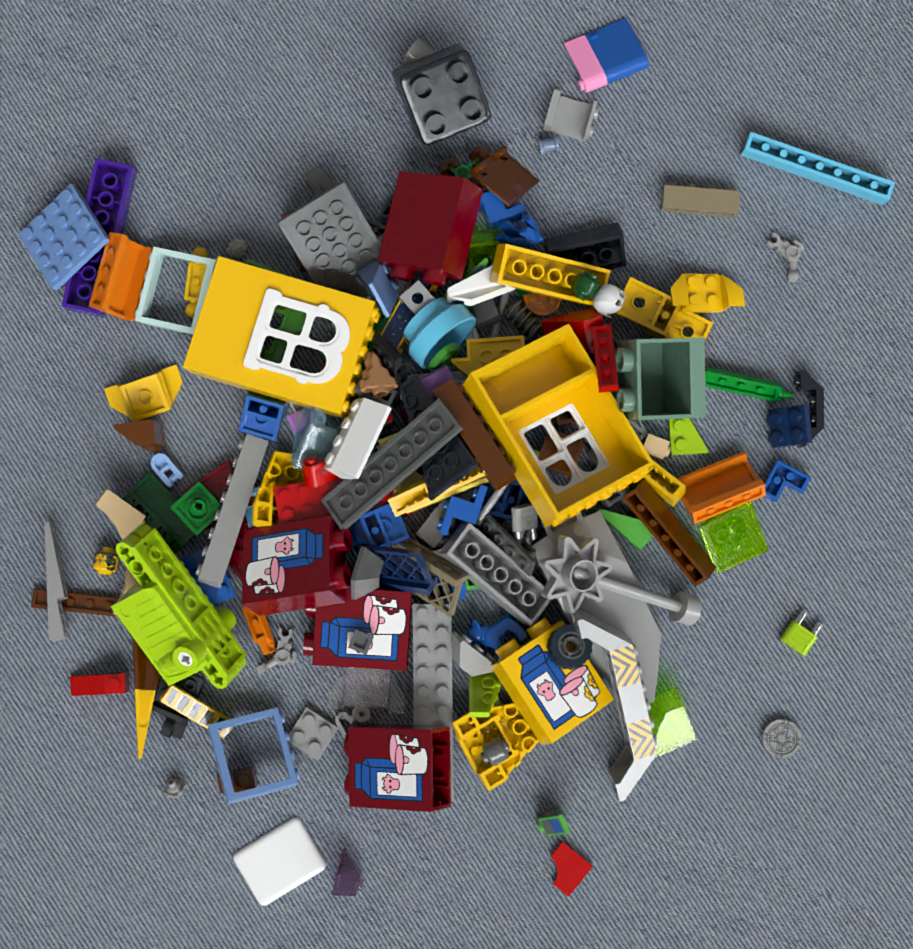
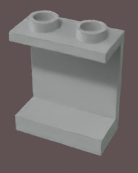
[543,89,600,142]

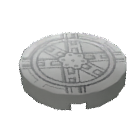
[762,719,801,758]

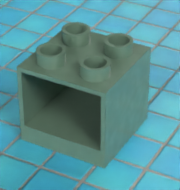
[611,337,706,420]

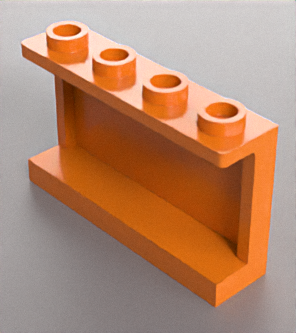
[89,232,153,321]
[676,452,766,524]

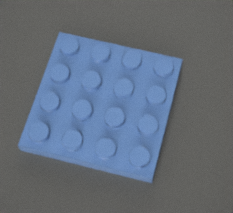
[18,183,110,291]

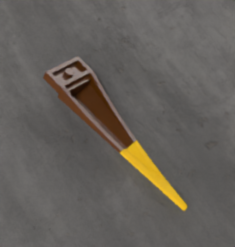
[132,637,160,759]

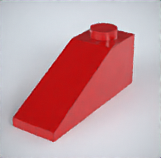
[70,672,130,696]

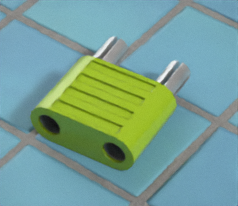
[780,611,823,656]

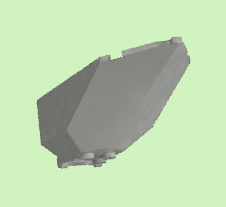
[531,511,662,703]

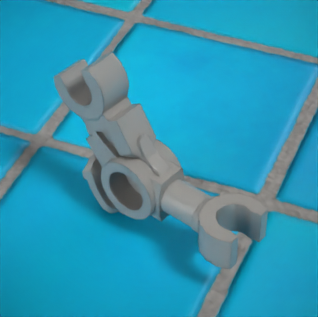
[766,233,804,282]
[256,628,297,674]

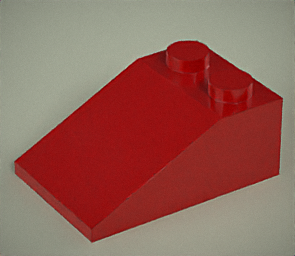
[541,308,604,355]

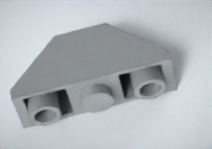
[452,631,496,676]

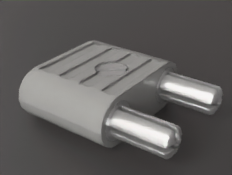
[511,503,539,544]

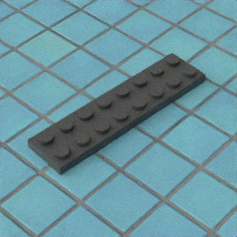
[321,398,463,530]

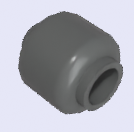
[480,736,511,766]

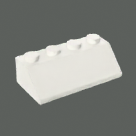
[324,398,392,479]

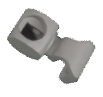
[335,704,371,735]

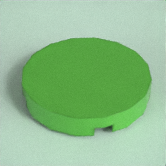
[428,342,460,372]

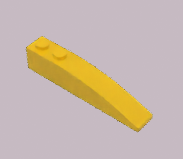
[641,460,686,507]
[387,466,485,517]

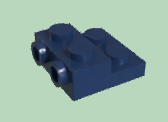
[766,404,813,448]

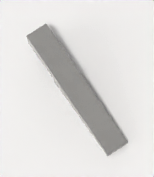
[44,522,69,642]

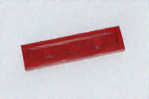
[592,324,619,393]

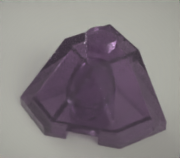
[332,849,364,896]

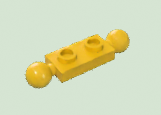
[184,247,208,318]

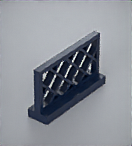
[354,543,439,595]

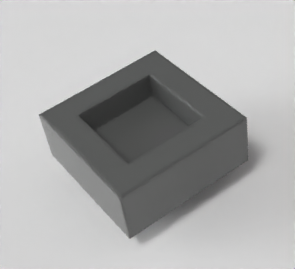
[348,629,374,655]

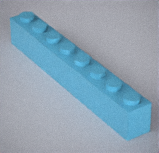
[740,132,895,205]

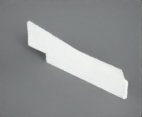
[447,265,516,306]

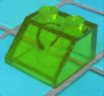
[464,229,500,276]

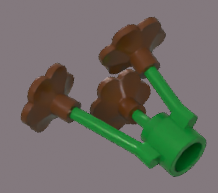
[439,146,490,190]

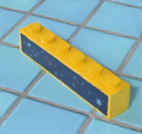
[380,274,439,355]

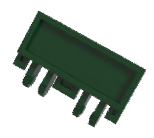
[123,471,195,553]

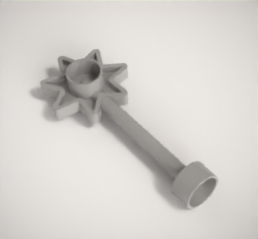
[538,535,702,626]

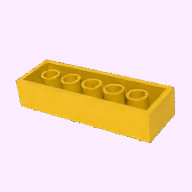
[489,244,611,307]

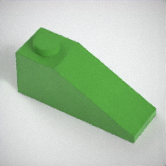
[595,509,653,550]

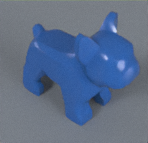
[497,216,544,249]
[466,611,527,658]

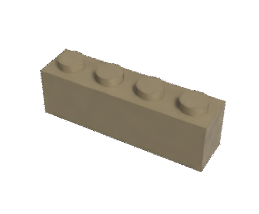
[660,183,740,218]

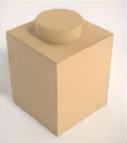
[643,433,671,461]

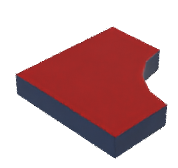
[550,841,593,897]

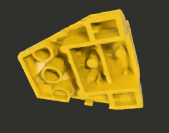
[252,451,306,528]
[451,703,539,791]

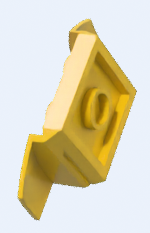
[670,274,745,313]
[104,365,183,422]

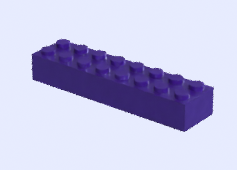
[61,158,137,318]

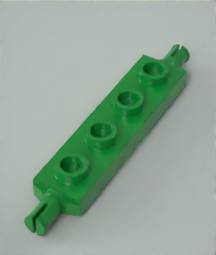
[705,367,793,402]

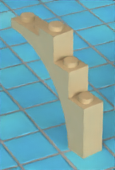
[94,488,146,617]

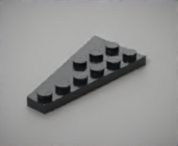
[399,374,479,501]

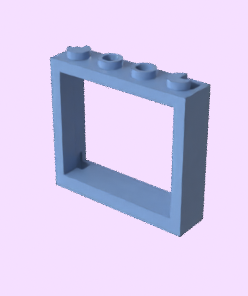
[208,707,300,805]

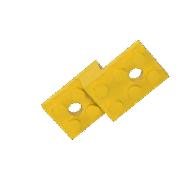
[615,277,713,339]

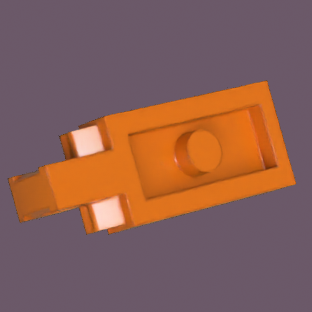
[242,606,276,655]

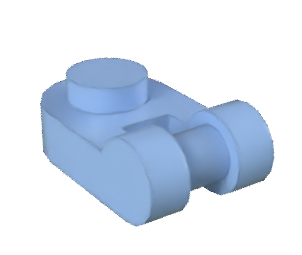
[151,453,184,488]

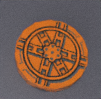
[524,293,561,316]

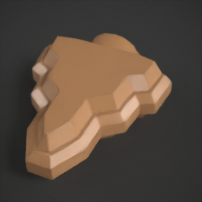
[359,351,398,398]

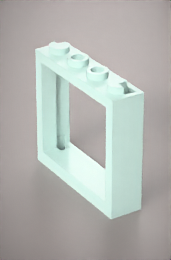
[135,247,217,335]

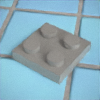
[289,707,339,761]

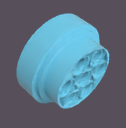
[404,297,477,369]

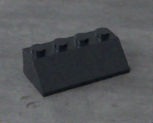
[544,222,627,270]

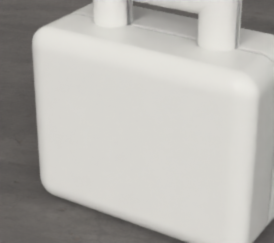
[233,817,326,906]

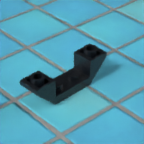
[794,370,824,448]

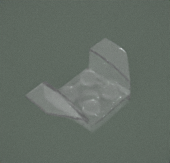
[327,667,406,715]

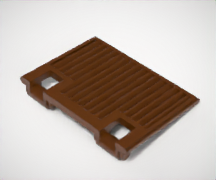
[470,145,539,206]

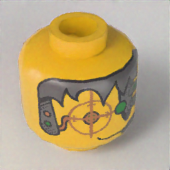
[93,547,120,575]

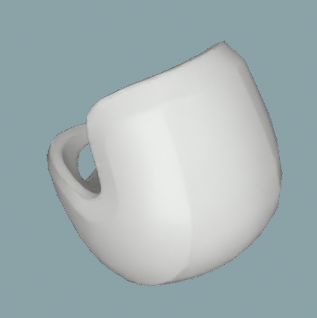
[593,284,625,318]

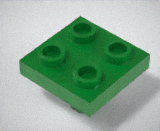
[170,482,222,536]

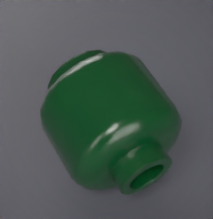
[571,271,600,301]

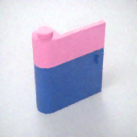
[564,18,649,93]

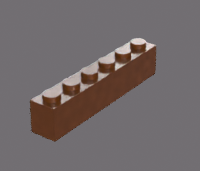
[432,379,517,492]
[622,478,716,586]

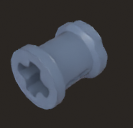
[537,135,559,155]

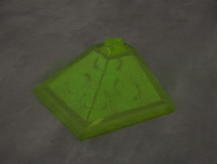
[698,502,769,575]
[648,686,697,758]

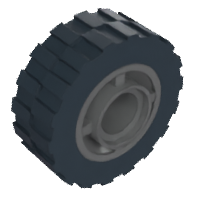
[547,624,593,670]

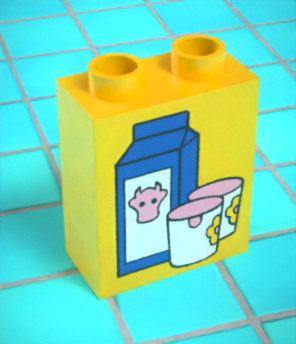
[491,617,614,745]

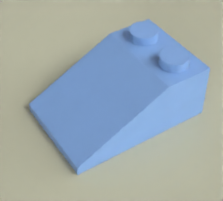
[356,260,398,318]

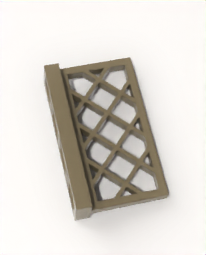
[395,538,469,617]

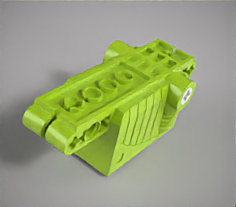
[111,524,247,689]

